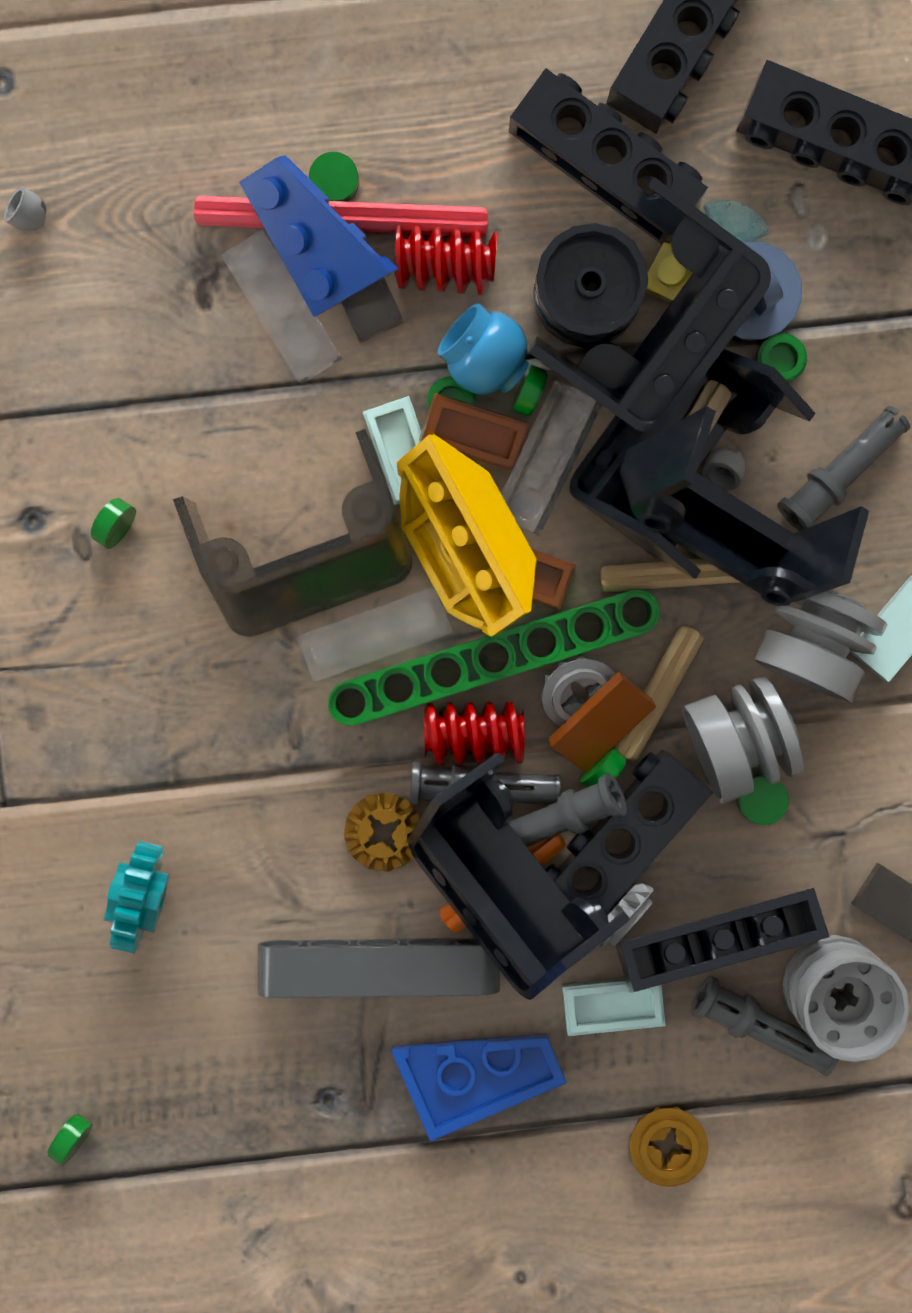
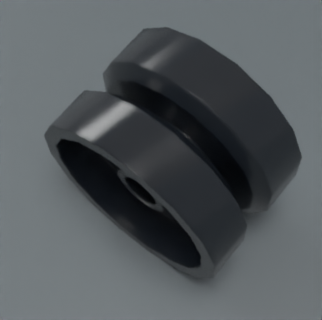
[533,223,648,348]

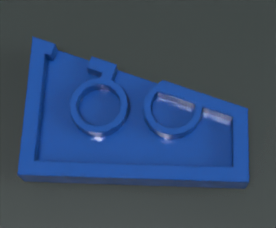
[239,155,398,317]
[391,1033,567,1142]

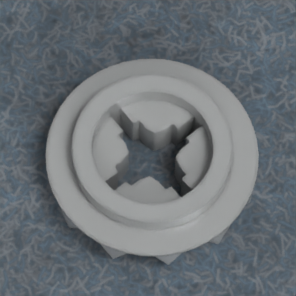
[540,654,615,726]
[598,881,654,949]

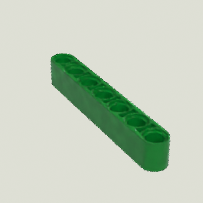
[328,589,660,726]

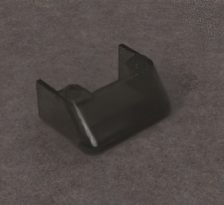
[173,429,413,637]

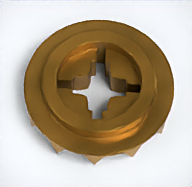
[344,792,420,872]
[629,1106,708,1187]

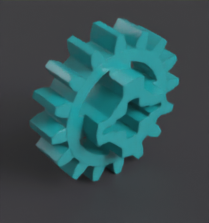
[104,841,170,954]

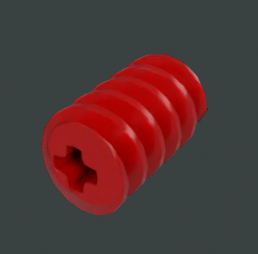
[394,224,498,296]
[424,701,525,765]

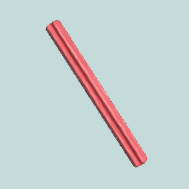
[194,196,488,237]

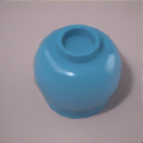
[437,304,529,395]

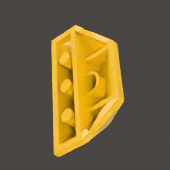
[397,434,537,637]

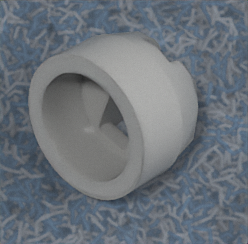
[4,186,47,231]
[703,446,746,490]

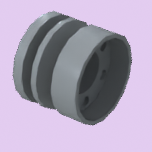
[753,590,888,703]
[682,676,804,804]
[782,935,910,1062]

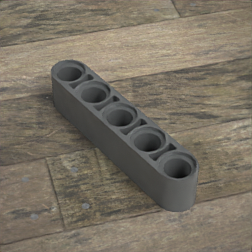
[257,937,500,998]

